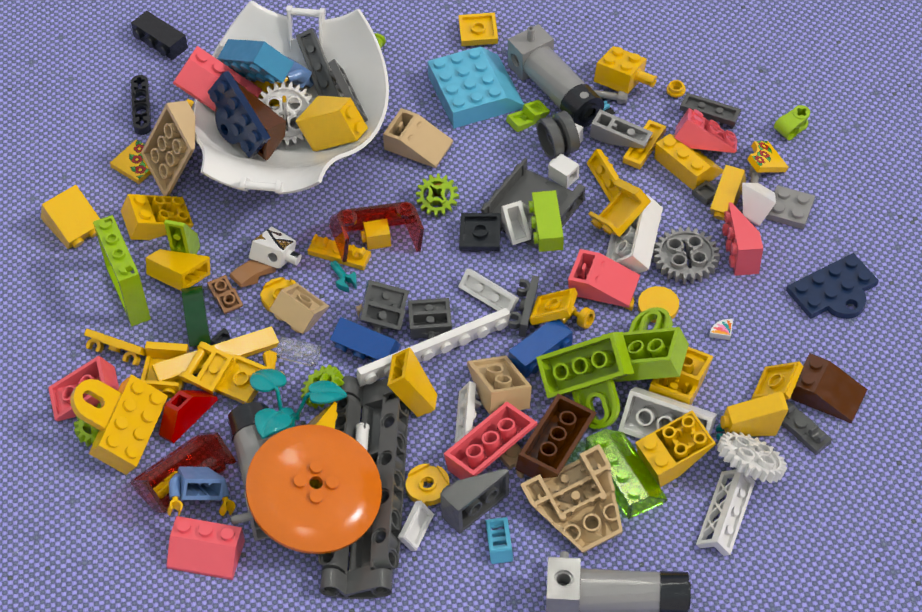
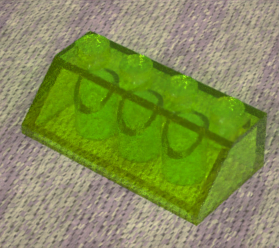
[585,429,668,519]

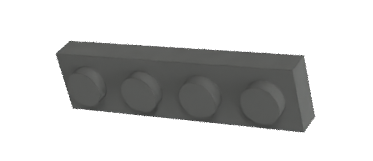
[296,28,341,97]
[328,59,368,122]

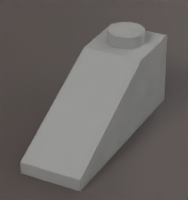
[590,110,653,149]

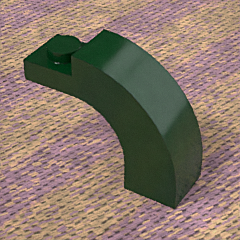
[181,285,211,347]

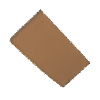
[230,260,276,287]
[207,275,243,315]

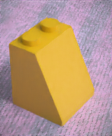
[295,96,368,151]
[40,185,100,249]

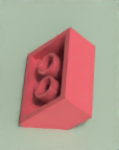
[167,516,245,580]

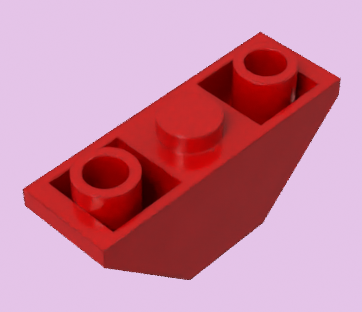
[159,390,218,444]

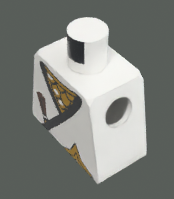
[249,227,302,268]

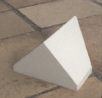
[742,183,776,226]
[501,200,534,245]

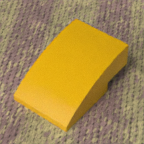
[649,347,713,405]

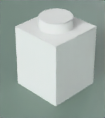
[548,154,579,188]

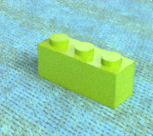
[528,190,564,252]

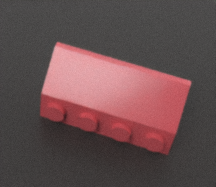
[173,46,262,112]
[443,402,538,480]

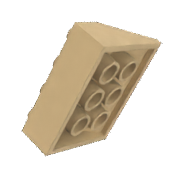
[141,101,195,196]

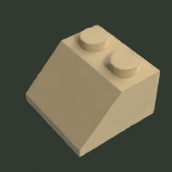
[269,283,329,334]

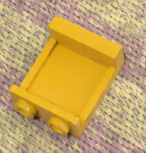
[588,178,651,237]
[141,341,190,398]

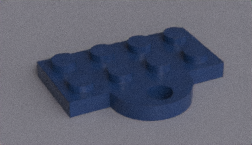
[208,71,271,158]
[786,253,879,319]

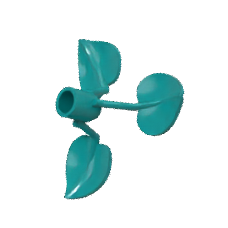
[250,369,347,439]

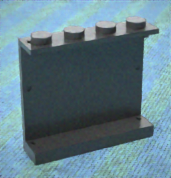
[481,158,585,250]

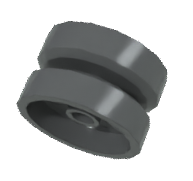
[536,111,580,160]

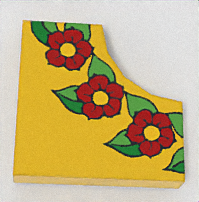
[110,140,151,184]
[747,141,789,173]

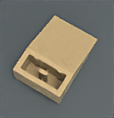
[383,108,453,168]

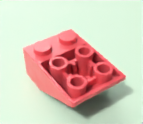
[674,108,737,153]
[722,202,763,276]
[568,249,640,308]

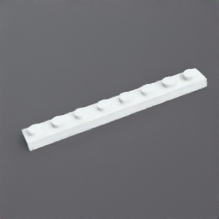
[356,308,510,387]

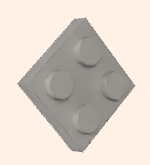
[765,185,815,229]

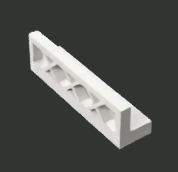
[696,469,755,556]

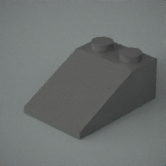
[440,468,509,534]

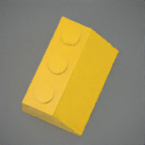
[654,134,723,190]

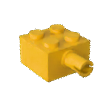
[593,46,657,94]

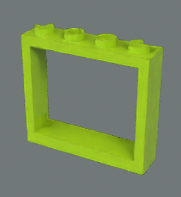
[93,215,151,327]

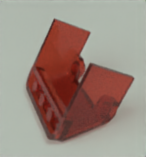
[329,202,424,262]
[130,432,237,514]

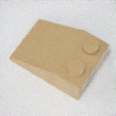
[467,355,532,415]

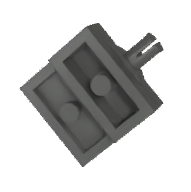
[358,280,409,333]
[408,298,452,340]

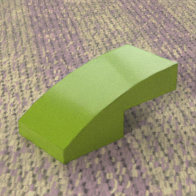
[506,99,550,132]

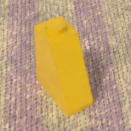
[710,165,746,220]
[145,249,211,291]
[387,347,437,417]
[720,392,789,437]

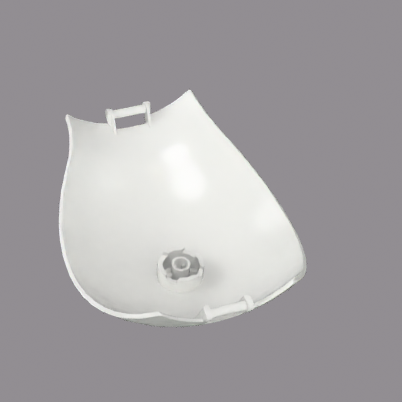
[193,1,389,194]

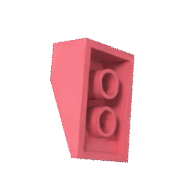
[48,356,119,422]

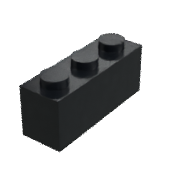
[131,11,188,60]

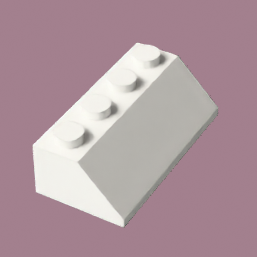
[606,194,663,274]
[618,387,717,459]

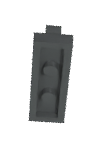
[680,93,741,129]
[509,275,539,338]
[781,400,832,455]

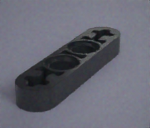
[131,75,151,135]

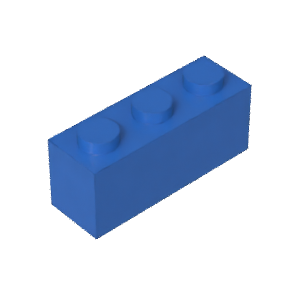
[330,317,401,363]
[508,319,573,378]

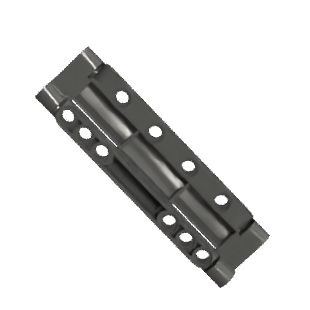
[318,376,409,599]

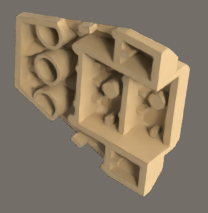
[520,444,623,554]

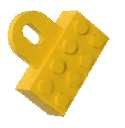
[70,374,168,475]

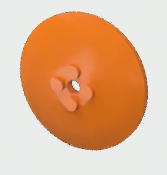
[245,425,382,554]

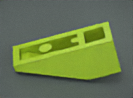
[164,219,200,254]

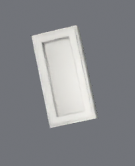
[398,501,434,551]

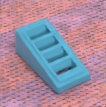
[485,517,513,564]

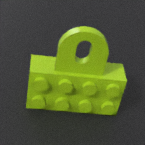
[602,307,689,382]
[536,332,634,429]

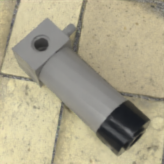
[508,24,604,127]
[228,402,275,541]
[546,551,691,612]

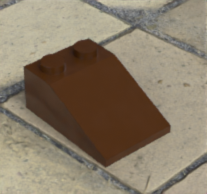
[791,353,867,424]

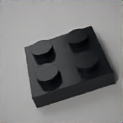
[459,213,501,251]

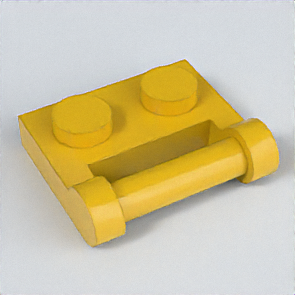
[179,341,234,394]

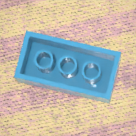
[217,39,294,84]

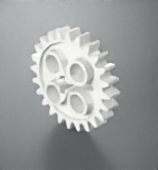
[258,81,312,145]
[717,431,787,483]

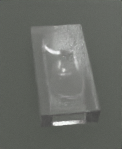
[275,336,322,367]

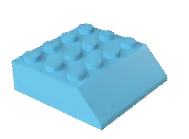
[427,46,524,128]

